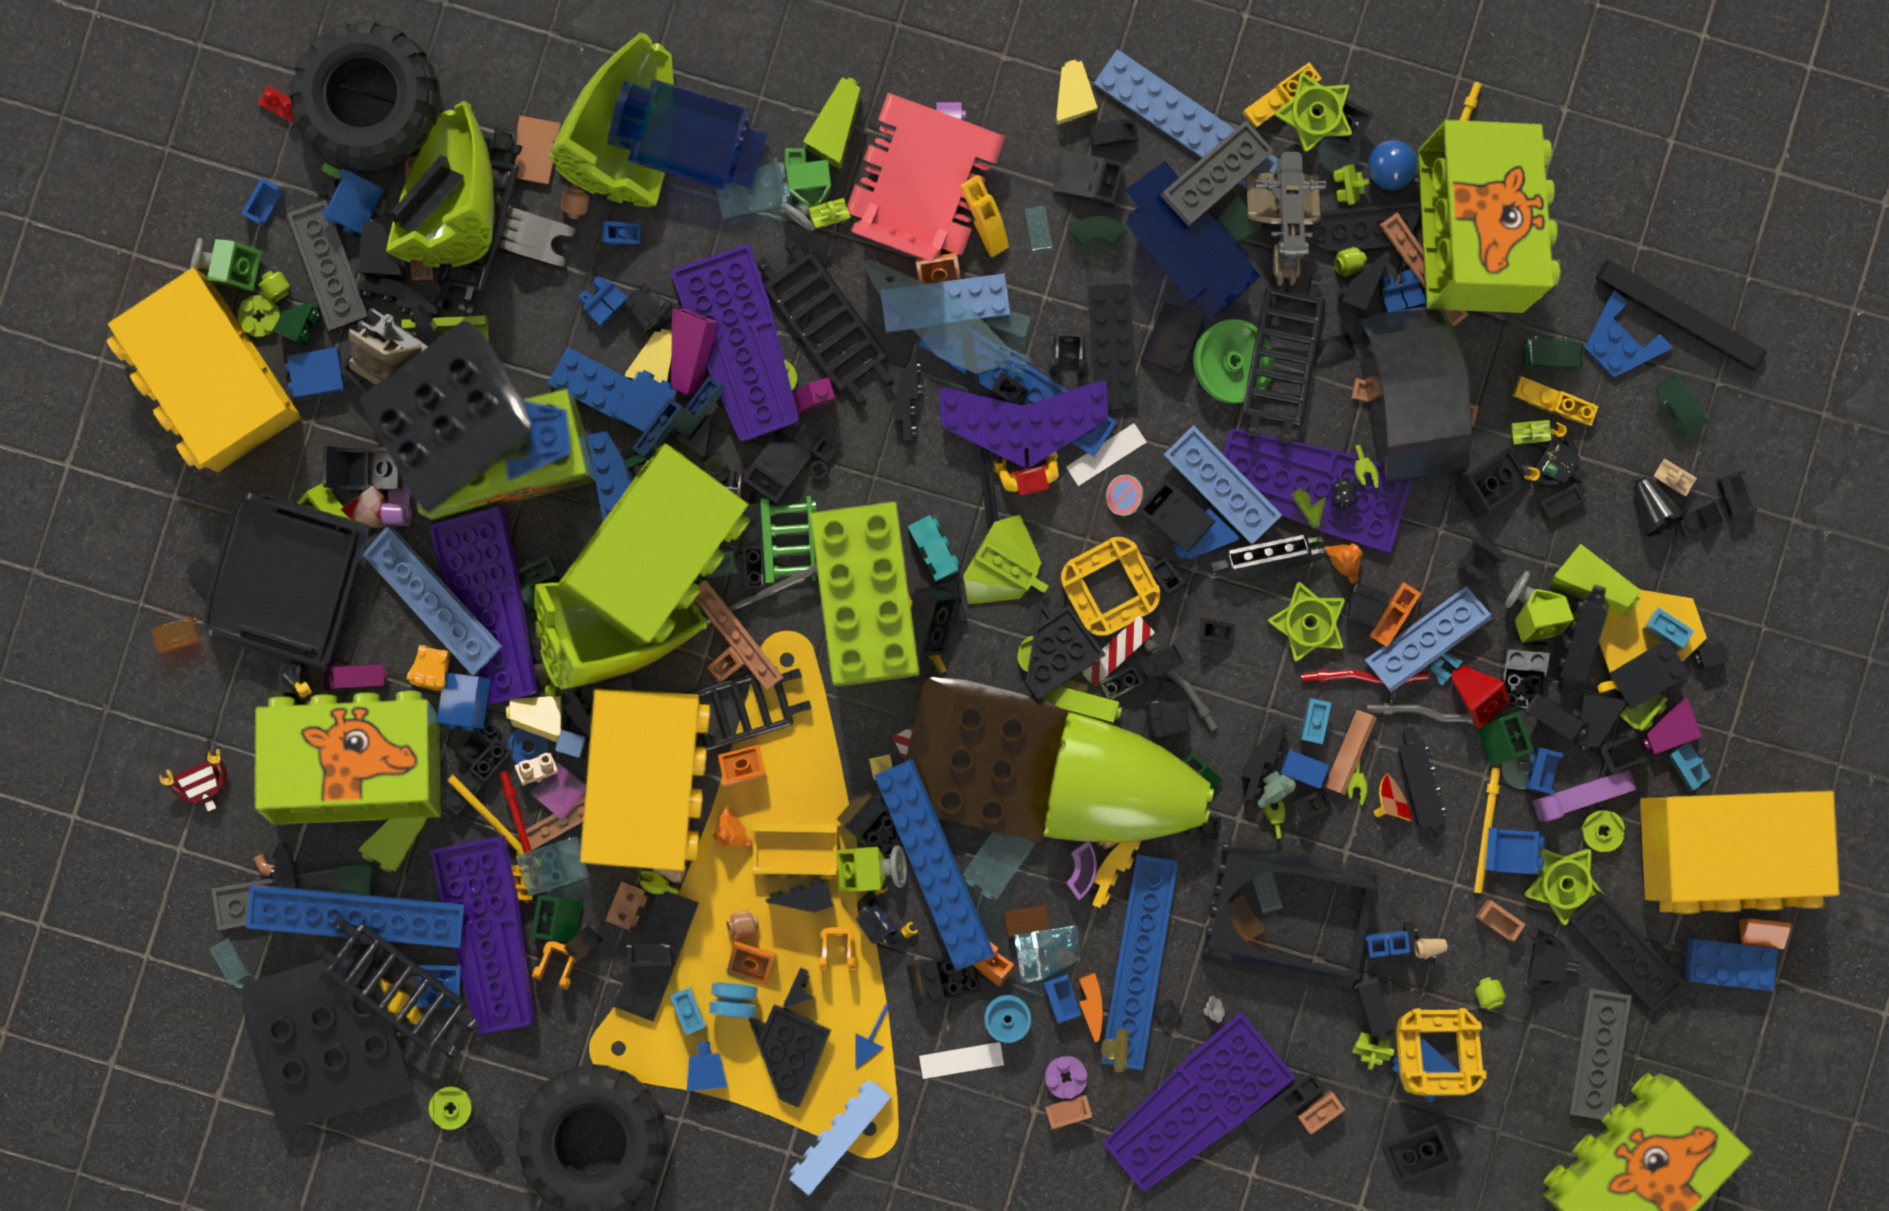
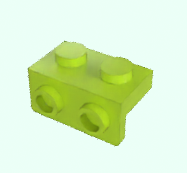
[1619,694,1668,732]

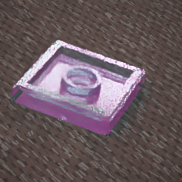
[530,762,587,820]

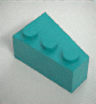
[908,515,960,583]

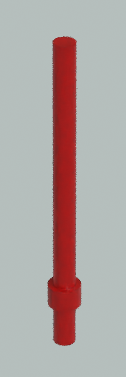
[500,771,545,894]

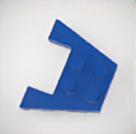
[1584,290,1672,378]
[506,400,571,480]

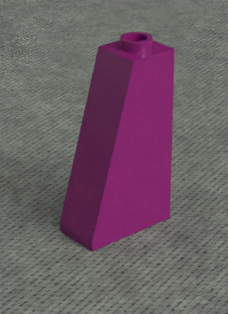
[671,309,718,397]

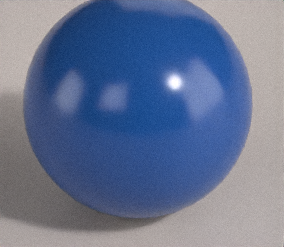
[1368,140,1418,190]

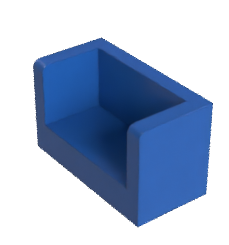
[241,177,285,227]
[1525,747,1564,795]
[1279,750,1329,789]
[1044,974,1082,1023]

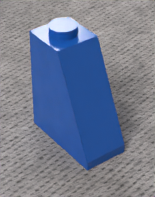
[1173,509,1239,560]

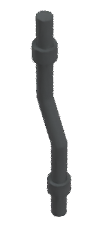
[705,564,818,624]
[1143,637,1218,731]
[1367,703,1494,724]

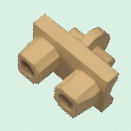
[1653,459,1697,496]
[515,753,558,786]

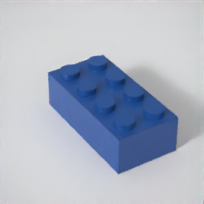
[548,347,632,425]
[1684,938,1778,991]

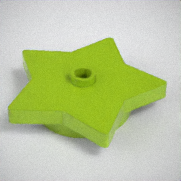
[1274,72,1352,153]
[1268,582,1345,662]
[1524,849,1603,925]

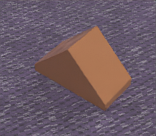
[707,646,746,682]

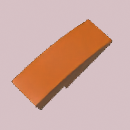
[1369,582,1421,647]
[973,942,1014,987]
[1079,973,1103,1042]

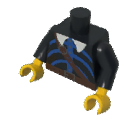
[856,886,918,947]

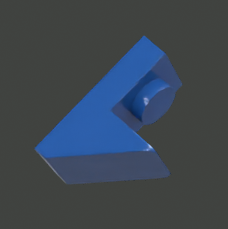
[602,221,641,247]

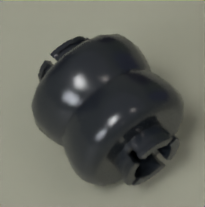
[1331,477,1358,509]

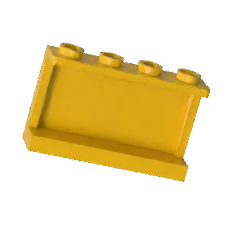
[752,823,838,879]

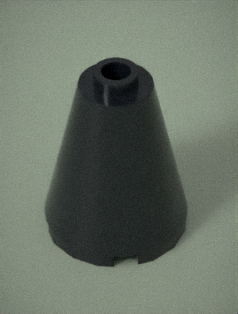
[1633,476,1685,537]

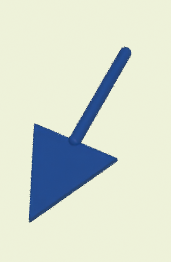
[856,1004,889,1068]

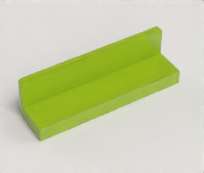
[402,316,489,342]

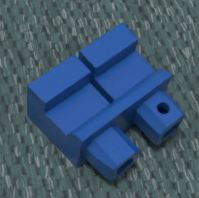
[1380,270,1426,313]
[578,276,628,328]
[1366,931,1410,958]

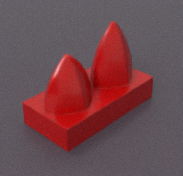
[258,85,295,125]

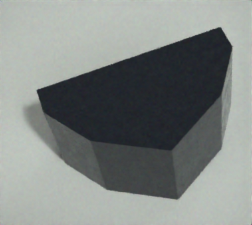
[1354,306,1472,485]

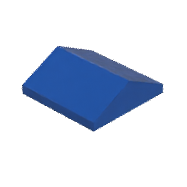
[417,965,461,1008]

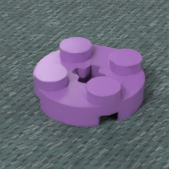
[1045,1056,1087,1099]

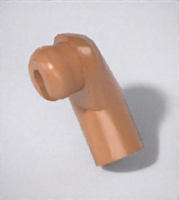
[253,854,275,877]

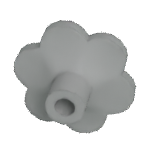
[1204,996,1225,1023]

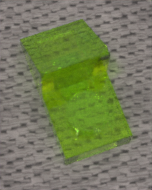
[1291,488,1326,529]

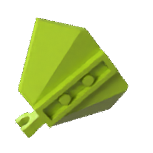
[963,514,1048,604]

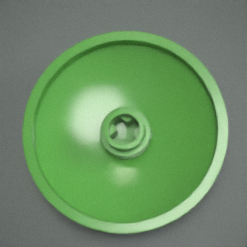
[1194,319,1274,403]

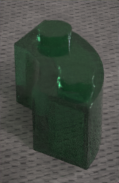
[1067,216,1127,247]
[1523,336,1583,369]
[1655,373,1708,436]

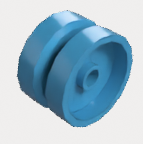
[709,982,758,1018]
[985,995,1031,1043]

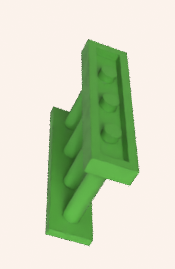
[760,496,819,584]

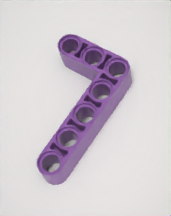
[381,481,412,526]
[1532,769,1636,821]

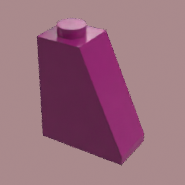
[793,378,836,414]
[323,664,387,691]
[1642,697,1702,754]

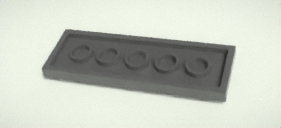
[1160,121,1274,226]
[287,200,369,331]
[211,868,341,930]
[1569,988,1632,1120]

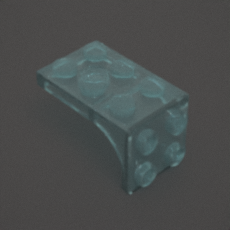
[714,158,791,220]
[962,832,1036,900]

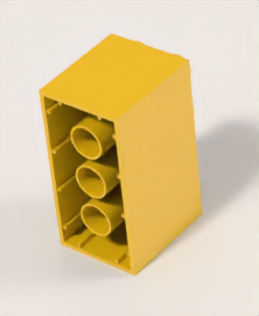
[107,267,302,473]
[580,686,710,871]
[1640,791,1839,913]

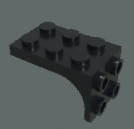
[322,446,403,491]

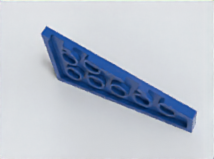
[587,431,634,521]

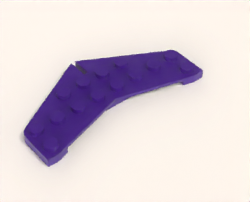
[939,381,1108,468]

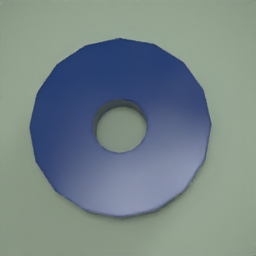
[508,728,550,764]

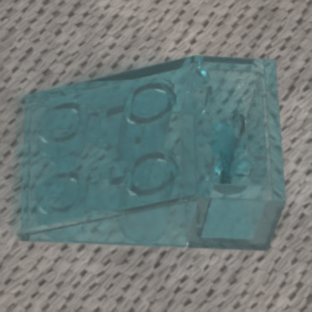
[516,836,590,896]
[1014,926,1081,983]

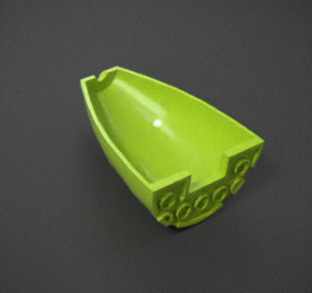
[550,33,674,206]
[386,101,494,267]
[534,583,707,689]
[1044,712,1214,843]

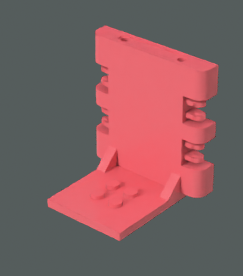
[846,93,1006,262]

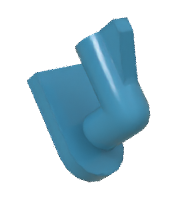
[1430,652,1463,685]

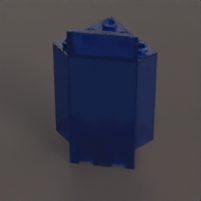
[607,79,768,190]
[1125,161,1261,319]

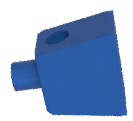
[687,1041,728,1091]

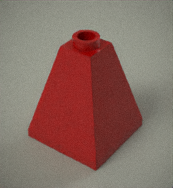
[1451,666,1510,729]

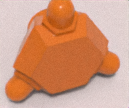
[1325,543,1363,584]
[713,807,753,848]

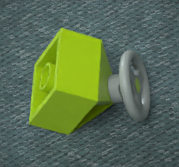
[1505,571,1574,643]
[836,846,907,892]

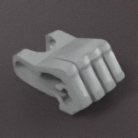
[500,207,576,266]

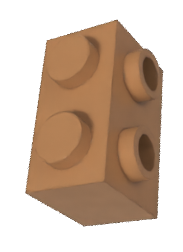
[605,881,648,930]

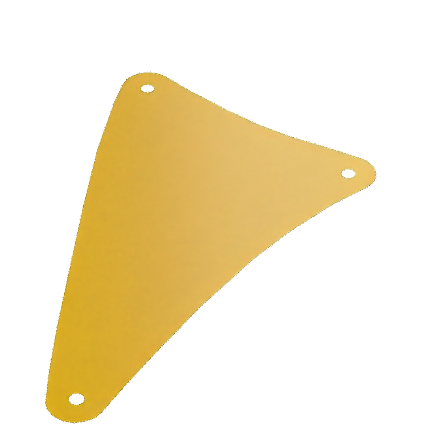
[589,631,899,1158]

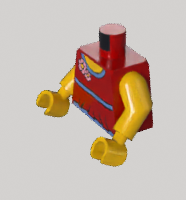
[994,451,1059,495]

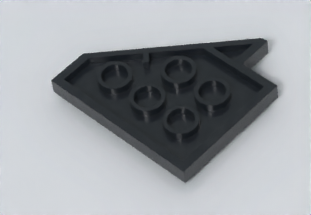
[1025,602,1106,702]
[748,1004,832,1108]

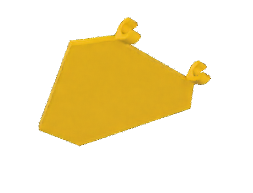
[1572,590,1707,694]

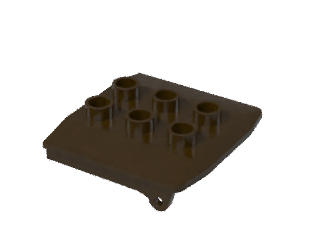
[905,677,1069,843]

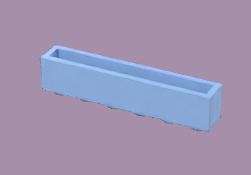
[789,1080,891,1195]

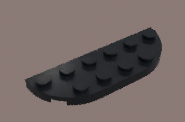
[1297,202,1421,253]

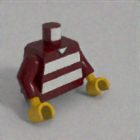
[159,749,227,812]

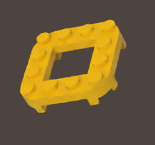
[1061,537,1160,636]
[1396,1008,1486,1096]

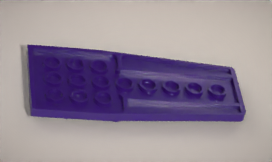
[670,243,799,442]
[1223,429,1412,553]
[429,506,537,705]
[430,835,535,1034]
[1104,1012,1296,1190]

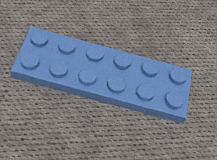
[880,274,1010,333]
[1164,425,1282,545]
[1365,586,1492,692]

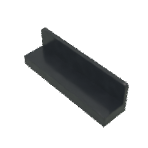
[391,155,464,233]

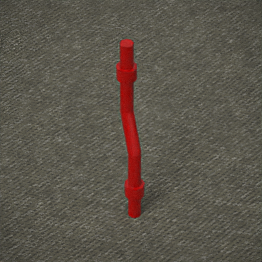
[1301,670,1428,684]

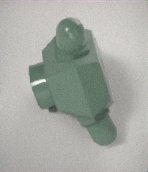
[1257,771,1296,809]

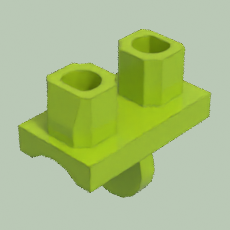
[1334,164,1370,205]
[808,198,851,229]
[1511,420,1552,445]
[1352,1032,1394,1070]

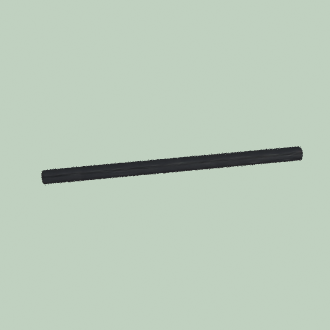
[962,336,999,531]

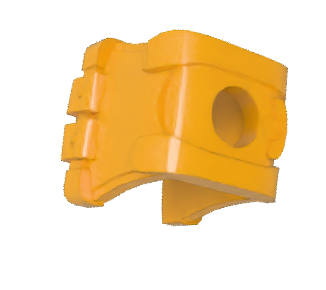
[406,645,451,691]
[818,928,857,970]
[532,942,577,990]

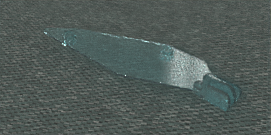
[864,259,1031,377]

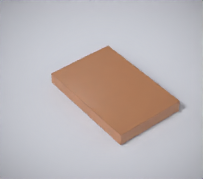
[508,116,561,185]

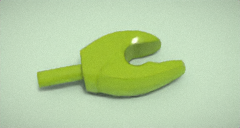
[1355,445,1379,488]
[1346,759,1368,805]
[1263,799,1286,839]
[640,871,679,894]

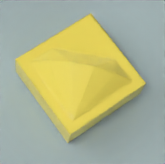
[869,754,893,779]

